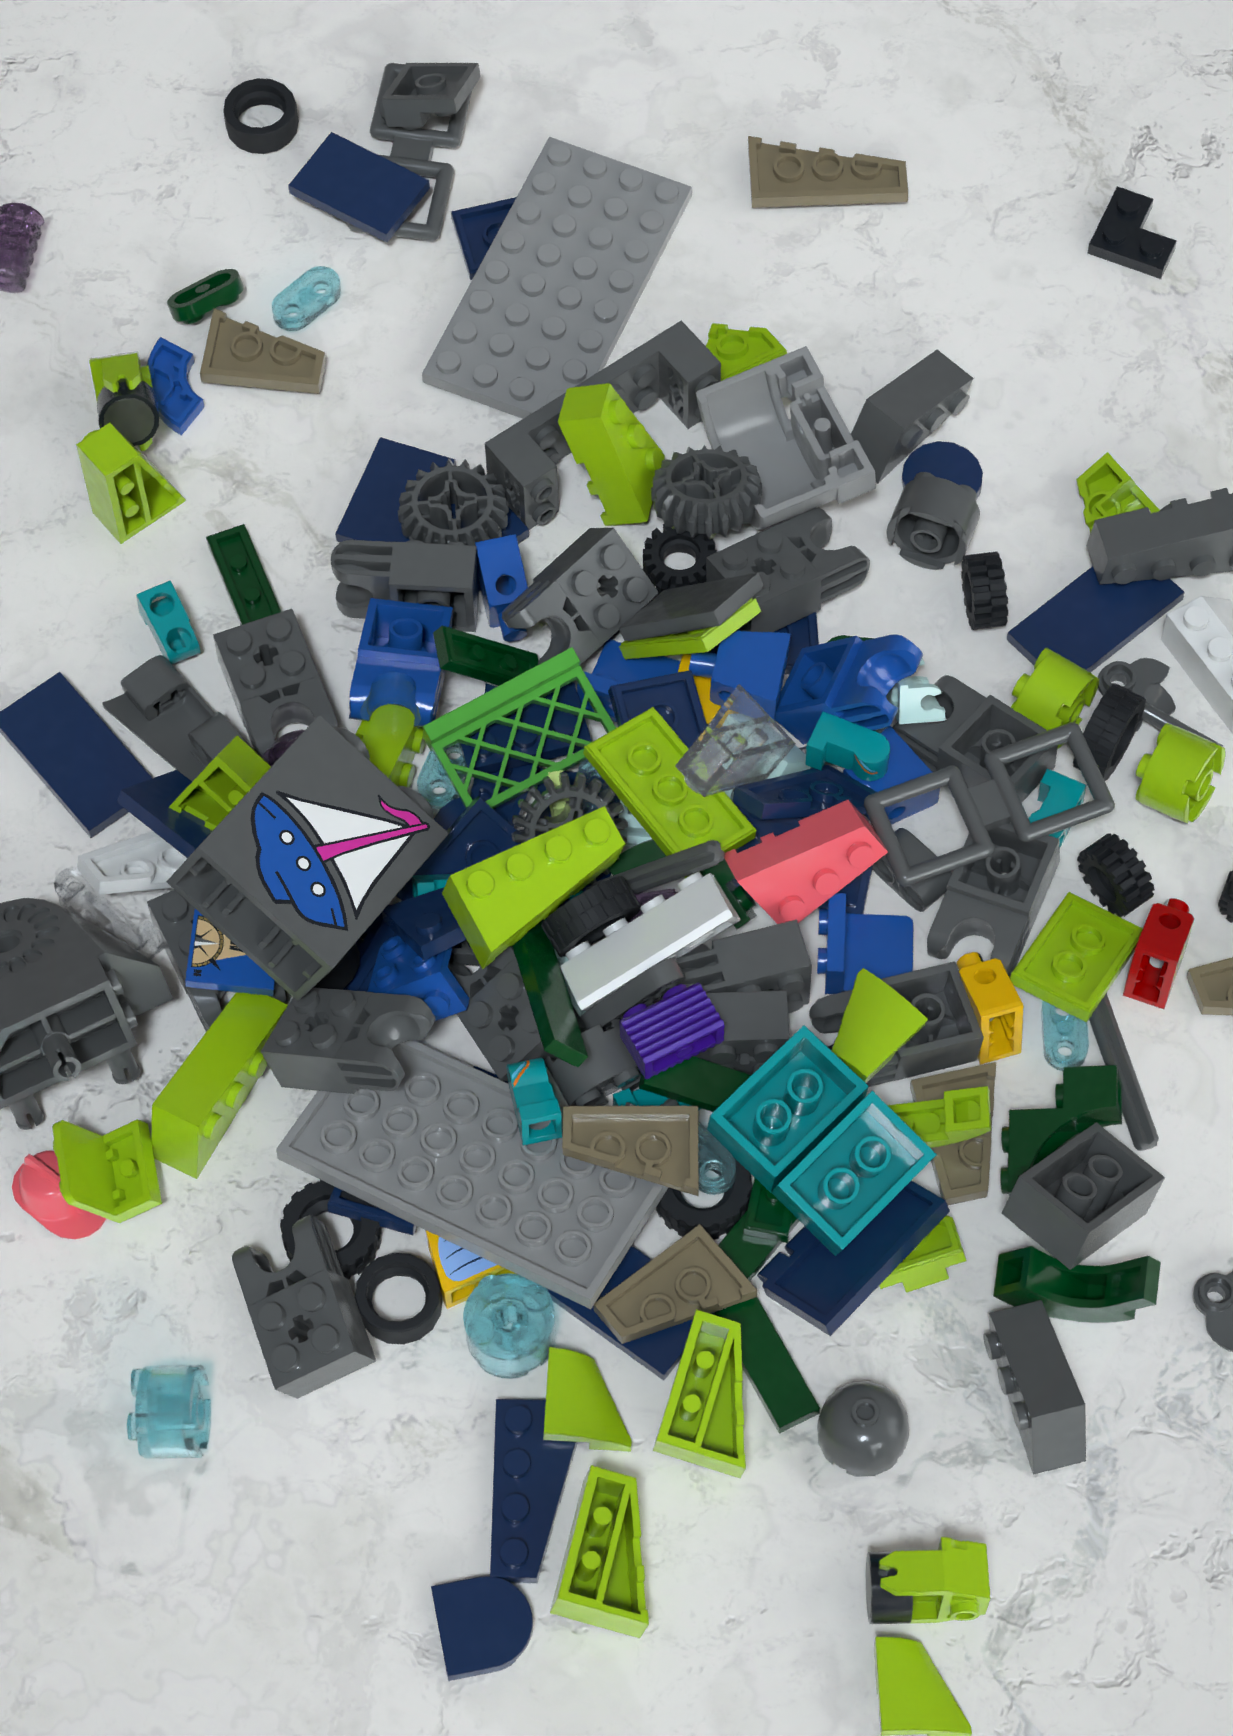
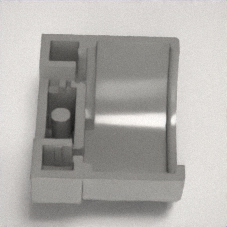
[696,346,876,530]

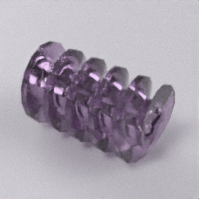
[0,202,45,293]

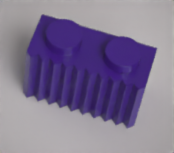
[619,982,725,1079]

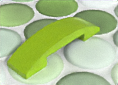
[887,1086,991,1148]

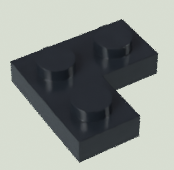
[1088,186,1177,279]

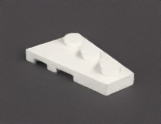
[77,831,187,895]

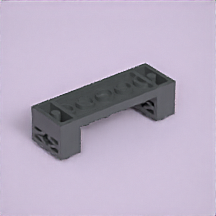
[485,320,721,530]

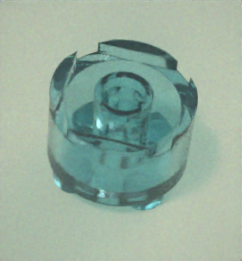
[463,1273,556,1379]
[127,1365,211,1459]

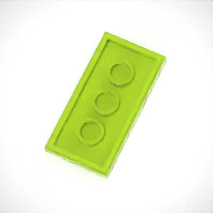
[583,707,757,879]

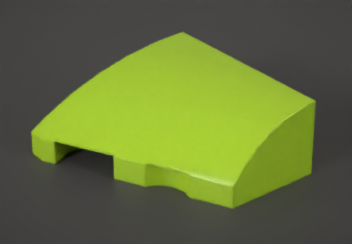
[1076,452,1160,533]
[831,968,928,1083]
[543,1347,632,1452]
[874,1637,972,1736]

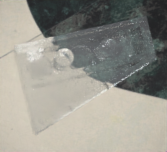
[675,684,796,797]

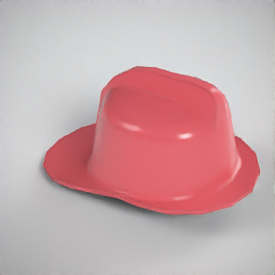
[12,1151,106,1239]

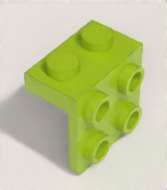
[52,1119,162,1223]

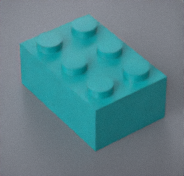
[707,1025,869,1193]
[771,1091,937,1256]

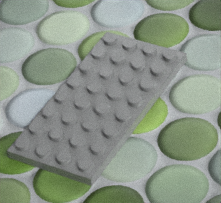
[422,137,692,419]
[276,1040,669,1309]

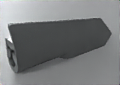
[102,655,254,781]

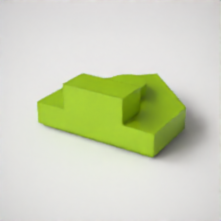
[706,323,787,381]
[879,1215,967,1293]

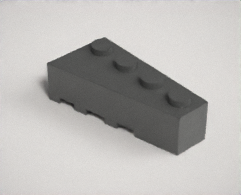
[1086,488,1233,585]

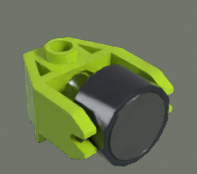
[89,351,159,451]
[865,1537,990,1624]

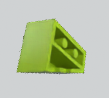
[558,383,665,526]
[76,423,186,544]
[356,704,426,788]
[169,735,271,831]
[652,1309,746,1479]
[550,1465,649,1638]

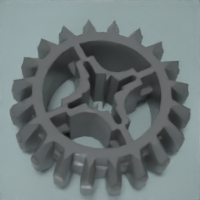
[651,445,762,539]
[398,458,509,546]
[511,772,628,884]

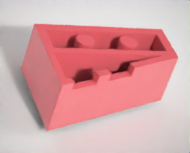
[724,800,888,924]

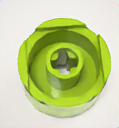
[1011,648,1099,749]
[1135,723,1225,824]

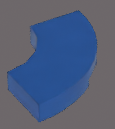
[147,337,204,436]

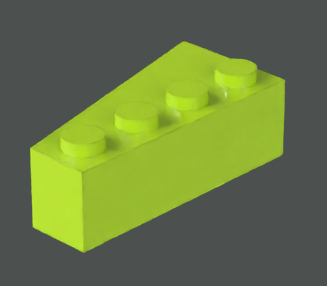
[442,806,625,969]
[151,992,288,1179]

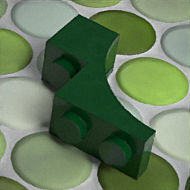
[1001,1065,1122,1196]

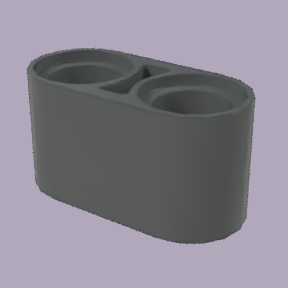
[873,828,952,912]

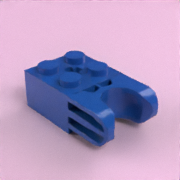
[349,598,453,727]
[775,634,923,745]

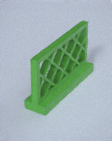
[423,647,616,809]

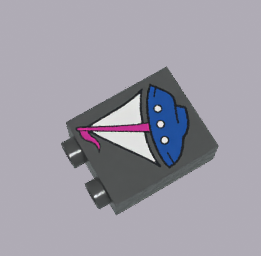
[166,715,449,1001]

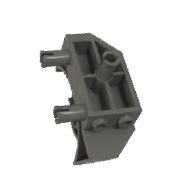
[0,898,174,1130]

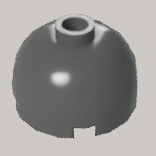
[817,1381,909,1477]

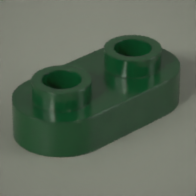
[167,269,244,324]

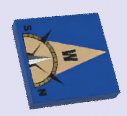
[185,909,275,996]

